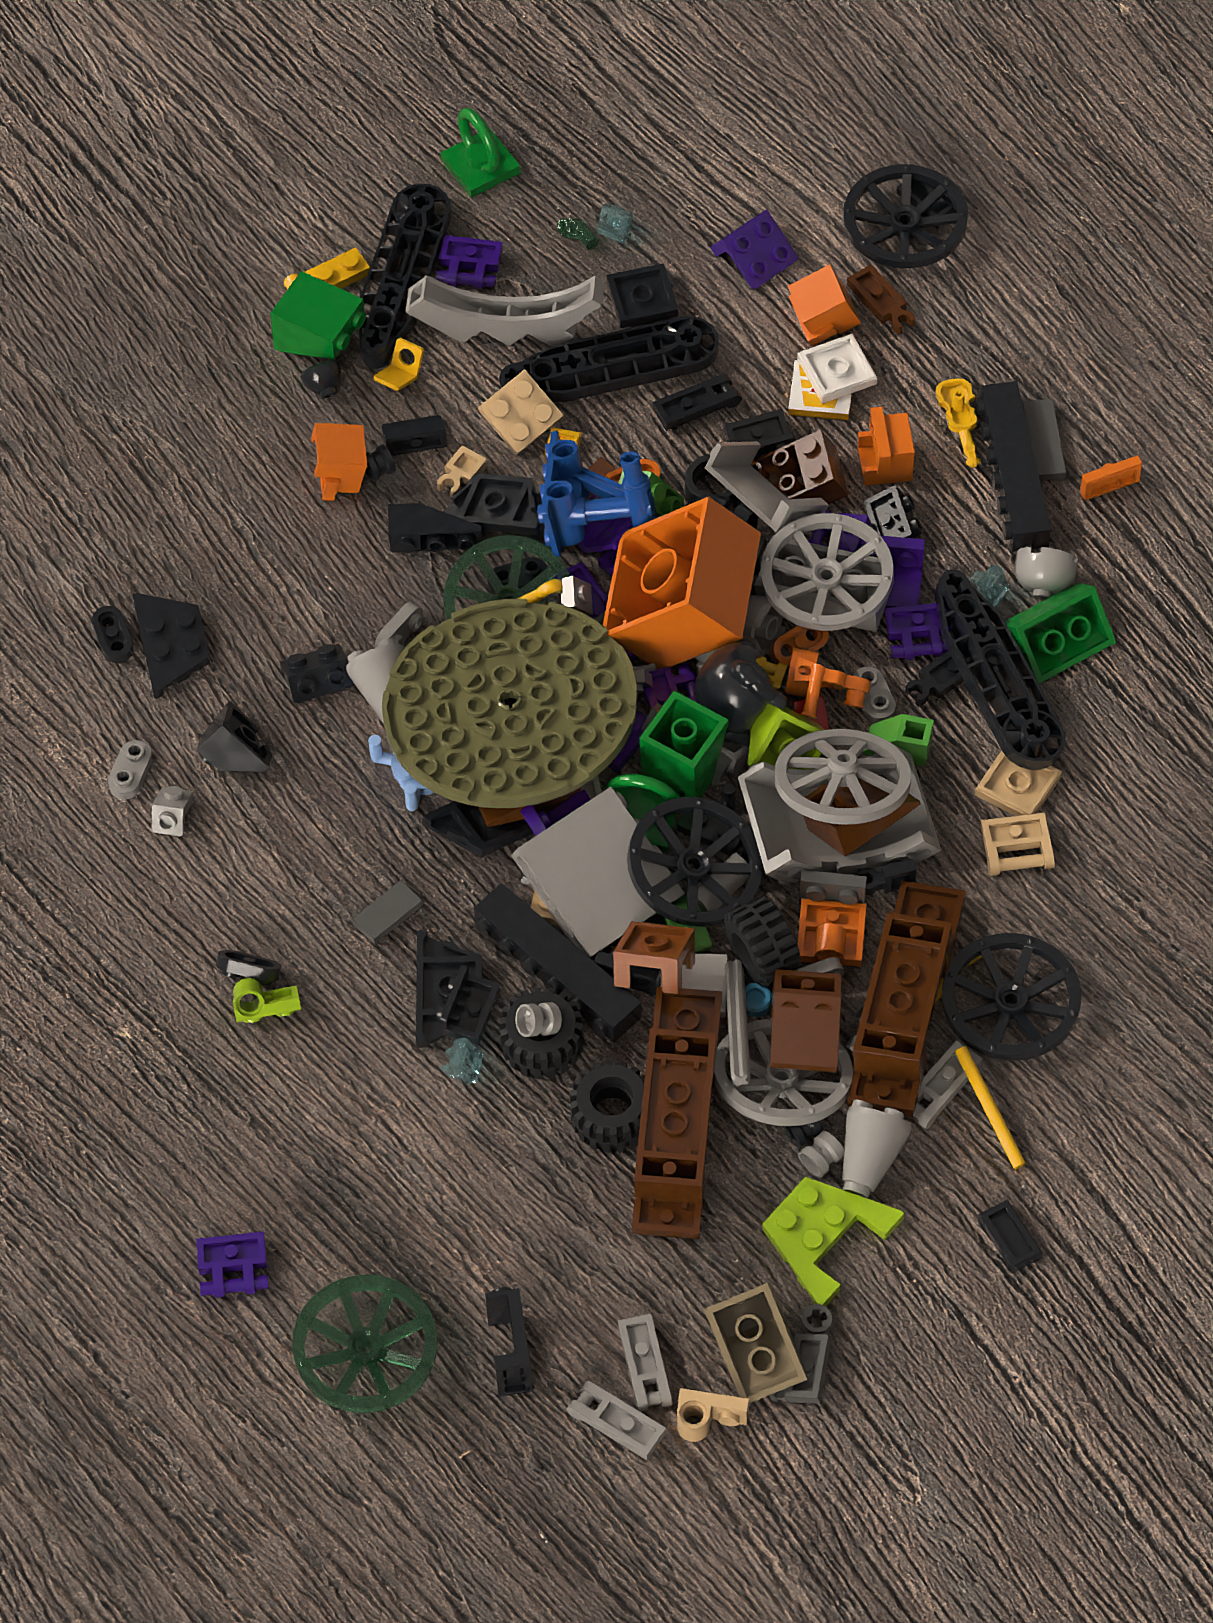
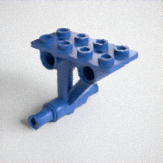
[537,431,658,557]

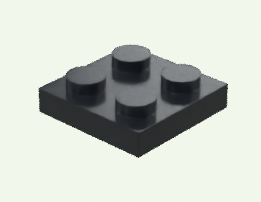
[606,263,679,328]

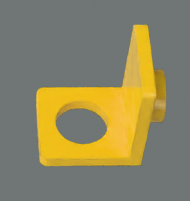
[373,338,424,391]

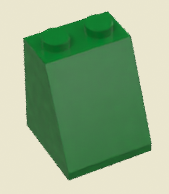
[270,271,366,360]
[639,691,729,798]

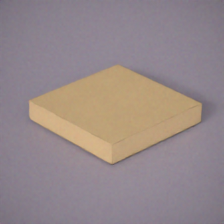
[975,750,1062,816]

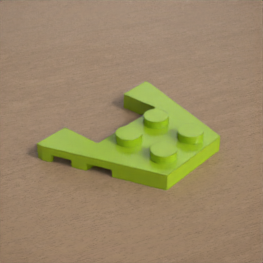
[762,1177,905,1307]

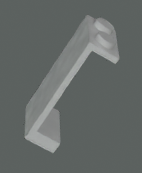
[705,441,829,533]

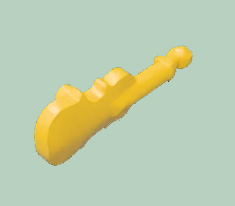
[935,378,981,468]

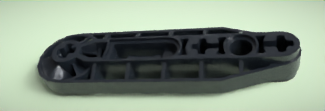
[359,184,451,369]
[499,316,719,402]
[935,569,1065,770]

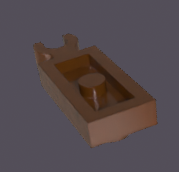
[847,264,915,335]

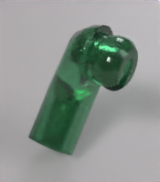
[556,218,599,250]

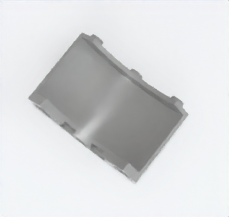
[738,744,942,883]

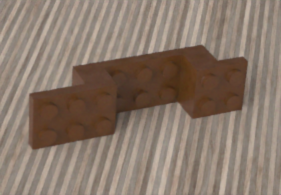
[847,881,966,1117]
[632,986,722,1239]

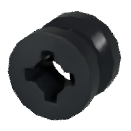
[365,444,396,482]
[783,1121,822,1148]

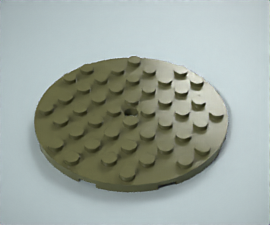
[382,599,638,808]

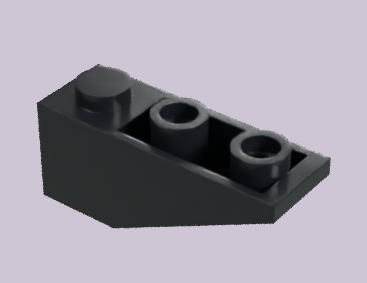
[388,503,483,553]

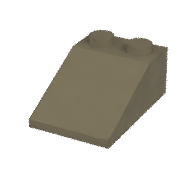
[704,1283,808,1404]

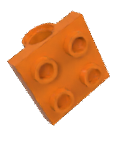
[797,899,867,967]

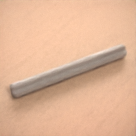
[725,959,751,1086]

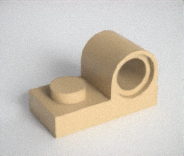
[677,1388,749,1442]

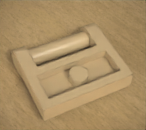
[980,813,1055,876]

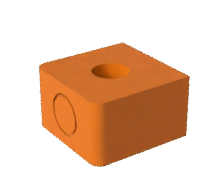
[603,496,761,670]

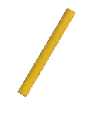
[955,1046,1026,1170]

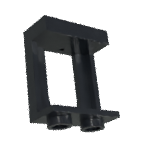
[485,1287,533,1397]

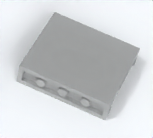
[511,787,685,959]

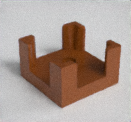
[613,921,695,994]

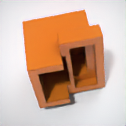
[788,264,861,347]
[857,407,915,486]
[311,423,367,501]

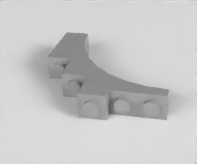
[406,275,605,346]

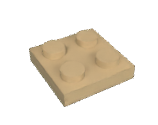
[478,369,564,456]

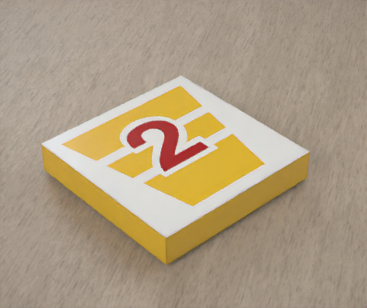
[788,360,852,420]

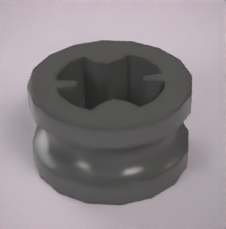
[801,1304,832,1335]

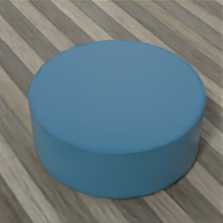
[745,983,772,1017]

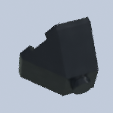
[197,701,272,772]

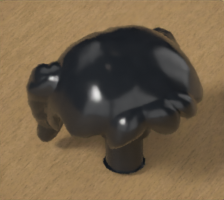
[694,639,788,748]

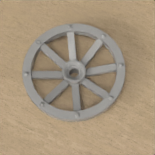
[761,513,893,631]
[775,729,911,824]
[713,1019,853,1126]

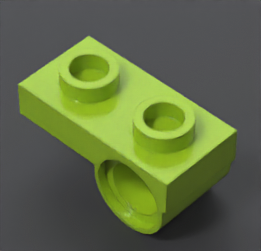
[233,978,301,1023]

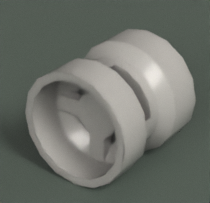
[515,1002,562,1037]
[798,1131,844,1178]

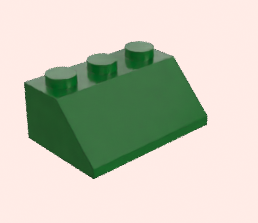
[1005,583,1116,684]

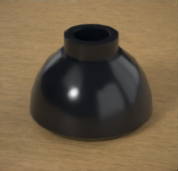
[300,360,341,399]

